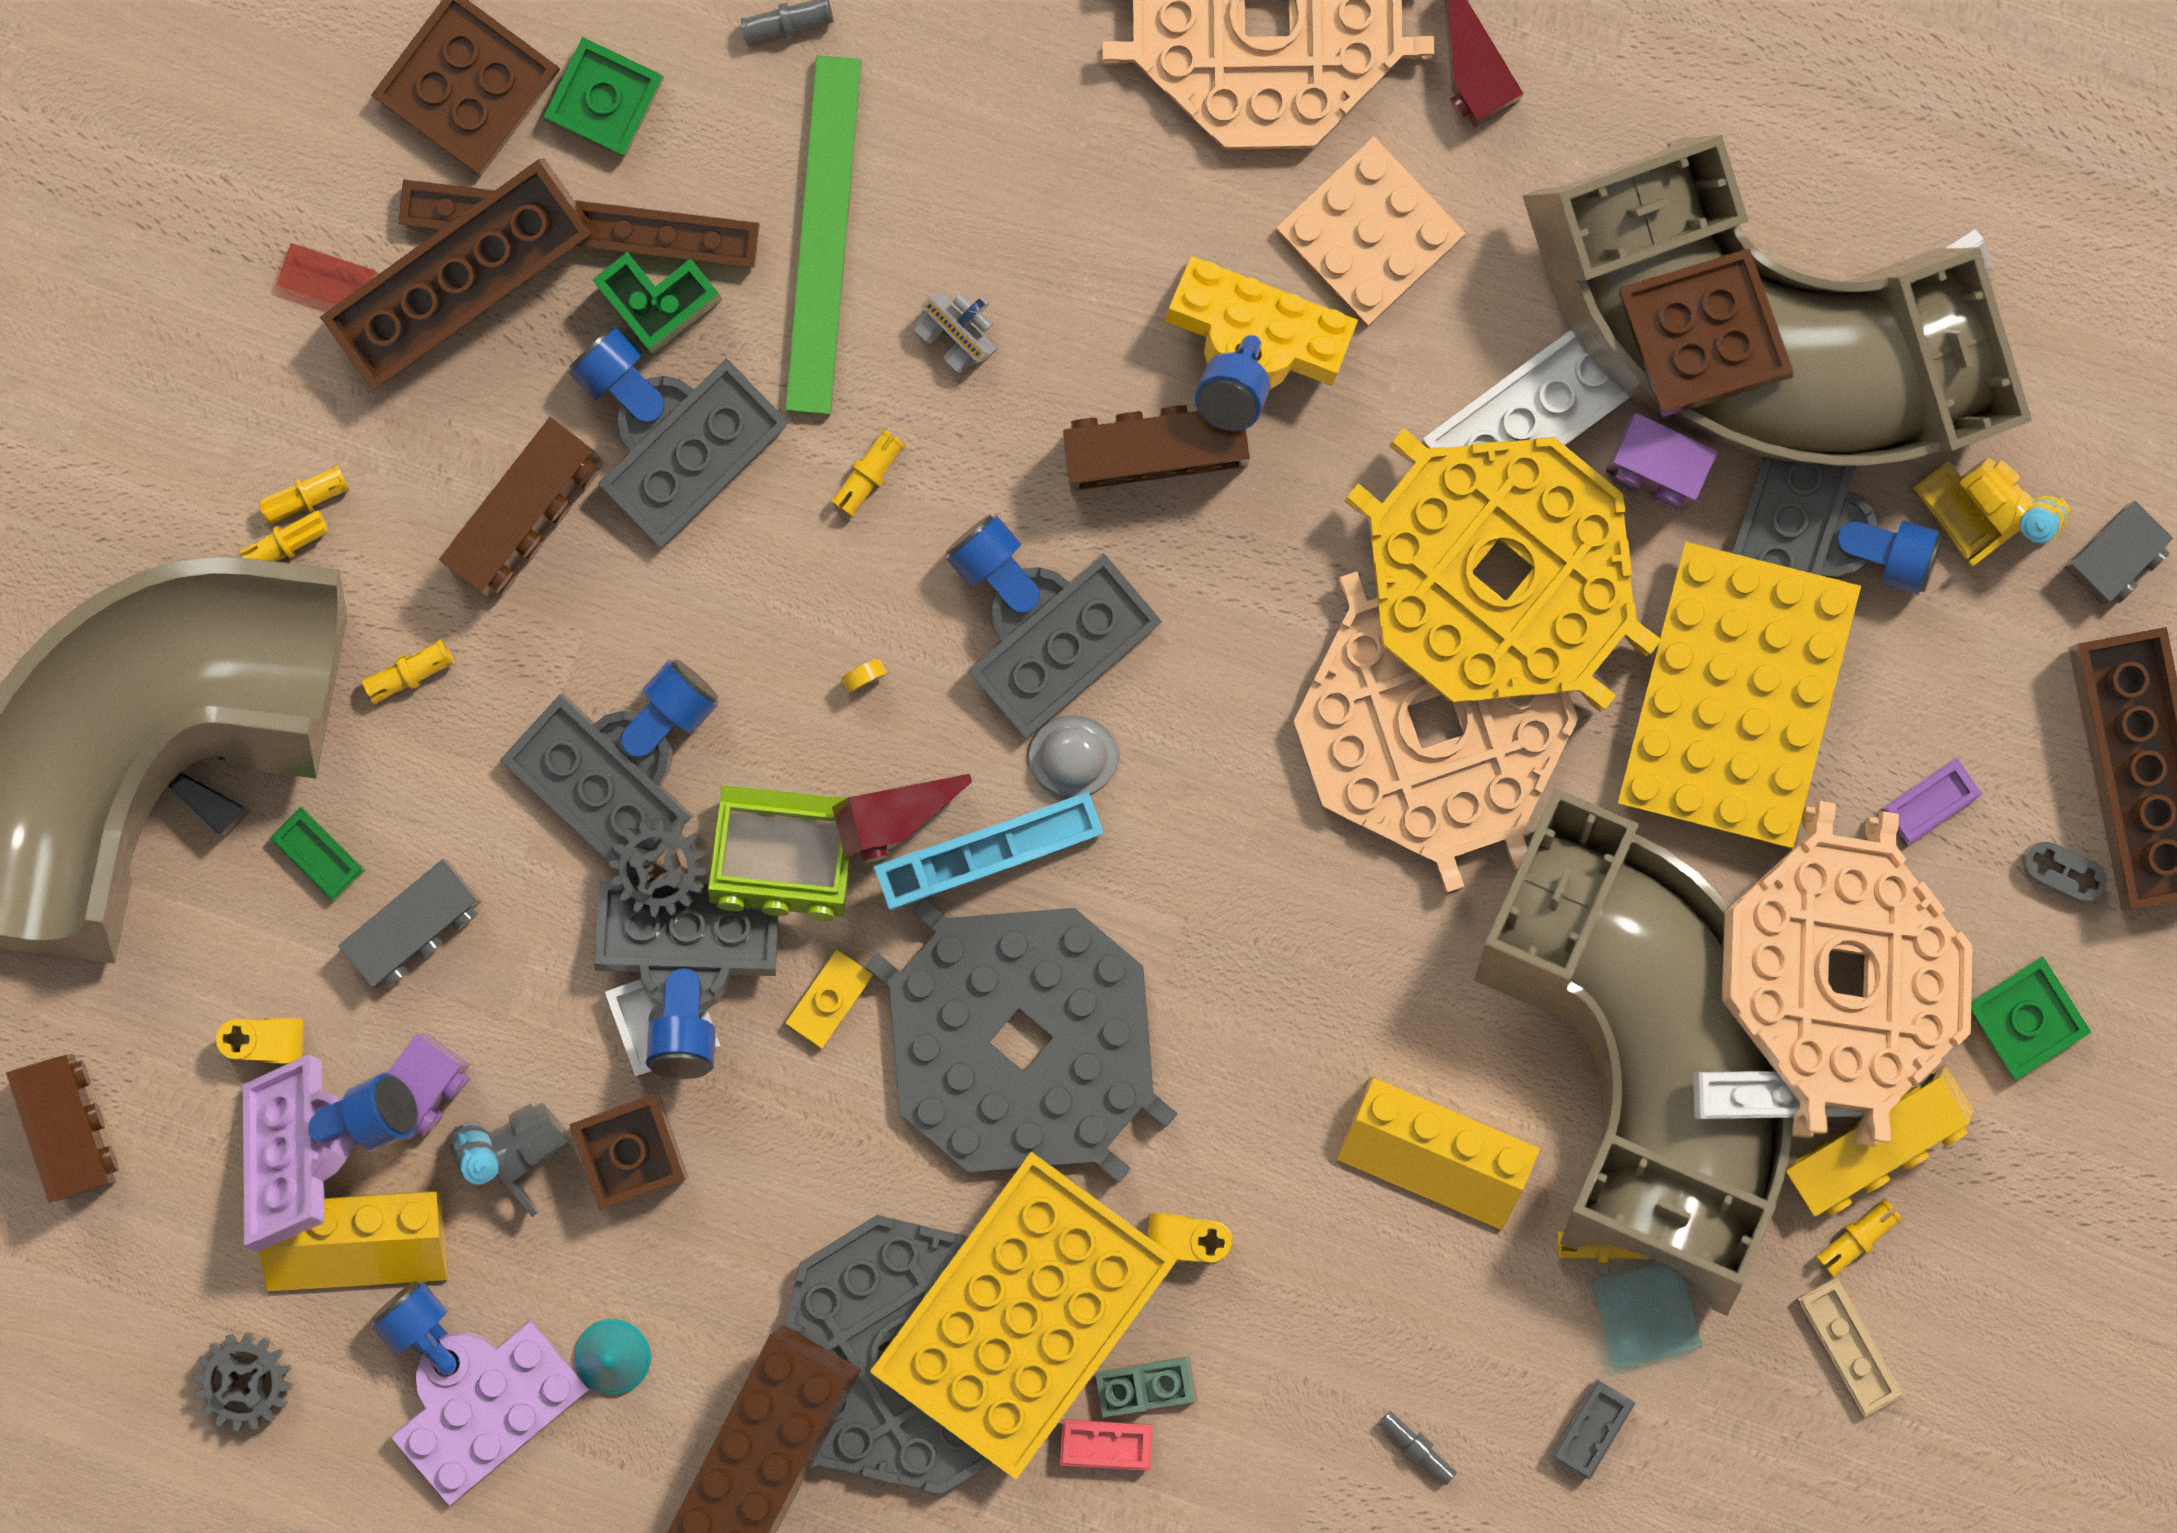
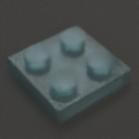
[1591,1263,1702,1369]

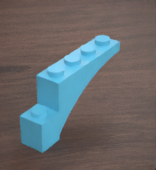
[874,791,1104,911]

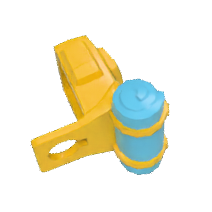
[1959,457,2071,567]

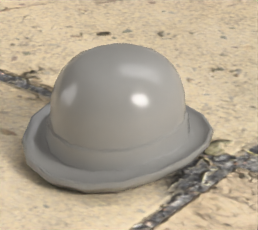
[1028,715,1119,797]

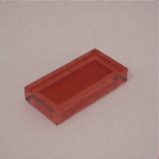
[277,243,377,305]

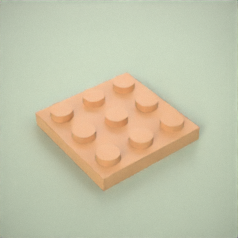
[1276,136,1466,327]

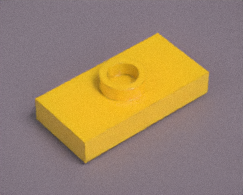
[1911,461,2001,560]
[785,949,874,1049]

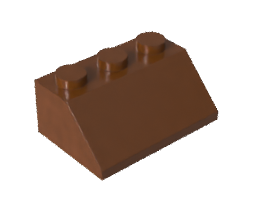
[6,1054,119,1202]

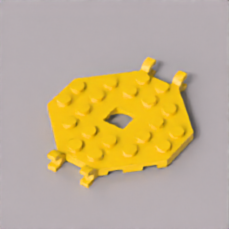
[1344,428,1661,712]

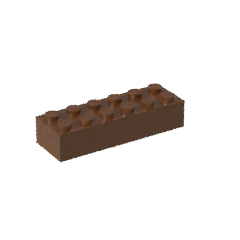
[320,158,597,391]
[2069,627,2177,911]
[667,1325,862,1533]

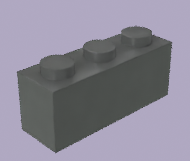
[338,859,482,988]

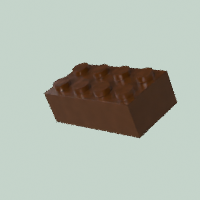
[1063,405,1250,492]
[438,417,600,599]

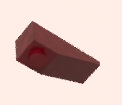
[1444,0,1524,128]
[832,774,972,863]

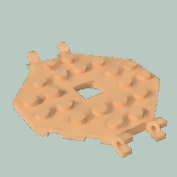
[1102,0,1434,150]
[1293,571,1578,893]
[1722,801,1972,1147]

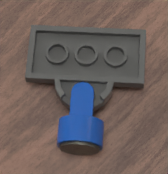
[569,326,789,548]
[1732,458,1942,596]
[945,514,1162,739]
[500,659,719,881]
[594,881,779,1079]

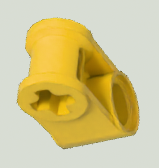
[216,1018,305,1064]
[1147,1213,1233,1263]

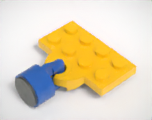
[1164,256,1358,431]

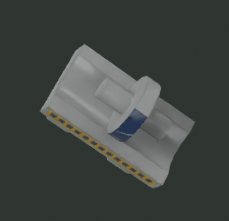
[913,292,998,373]

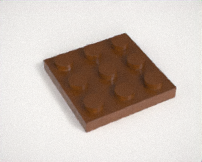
[371,0,560,177]
[1619,248,1794,417]

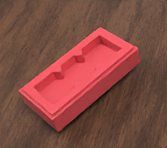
[1060,1419,1153,1471]

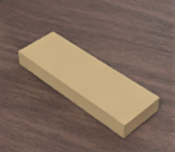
[1796,1277,1904,1417]

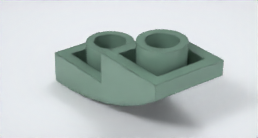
[1095,1356,1197,1417]

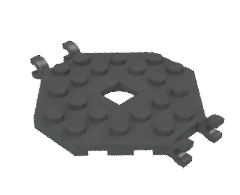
[865,898,1178,1183]
[785,1215,992,1495]

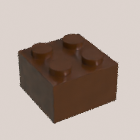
[569,1093,689,1210]

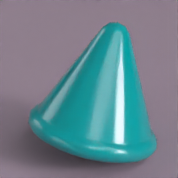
[575,1319,651,1395]

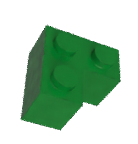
[592,252,722,356]

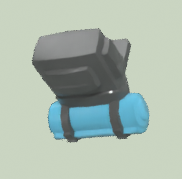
[450,1102,568,1217]

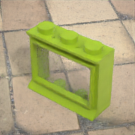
[708,785,851,921]

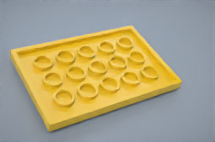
[1618,541,1861,849]
[870,1151,1178,1480]

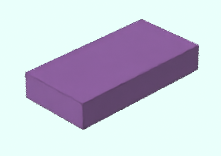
[1881,758,1982,846]

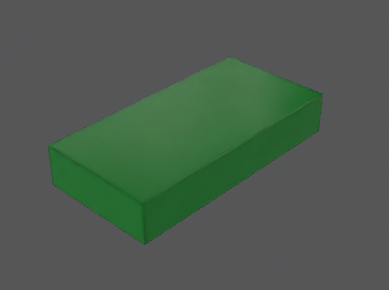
[269,807,365,902]

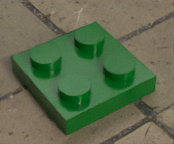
[543,37,664,158]
[1971,956,2092,1081]

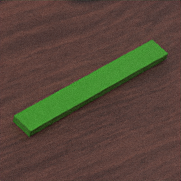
[786,55,862,416]

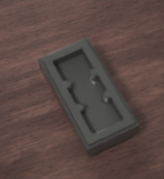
[1550,1379,1636,1480]

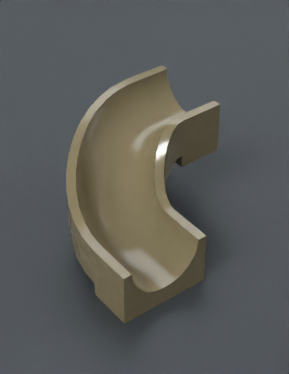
[0,557,347,963]

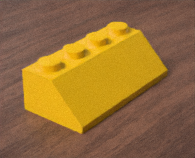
[1336,1077,1541,1230]
[258,1190,448,1292]

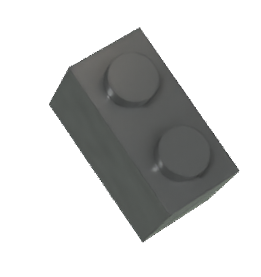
[2064,501,2173,605]

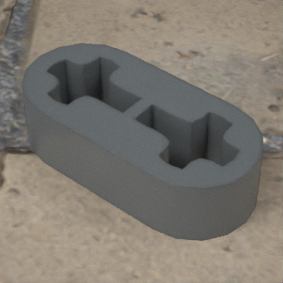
[2022,842,2107,902]

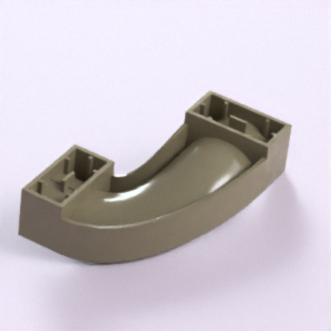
[1522,135,2032,465]
[1474,788,1793,1316]

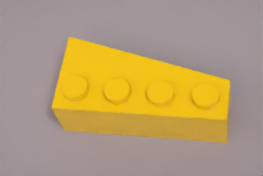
[1786,1065,1974,1216]

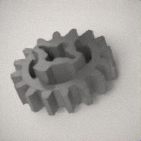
[609,817,709,917]
[192,1332,293,1432]

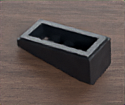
[168,772,250,836]

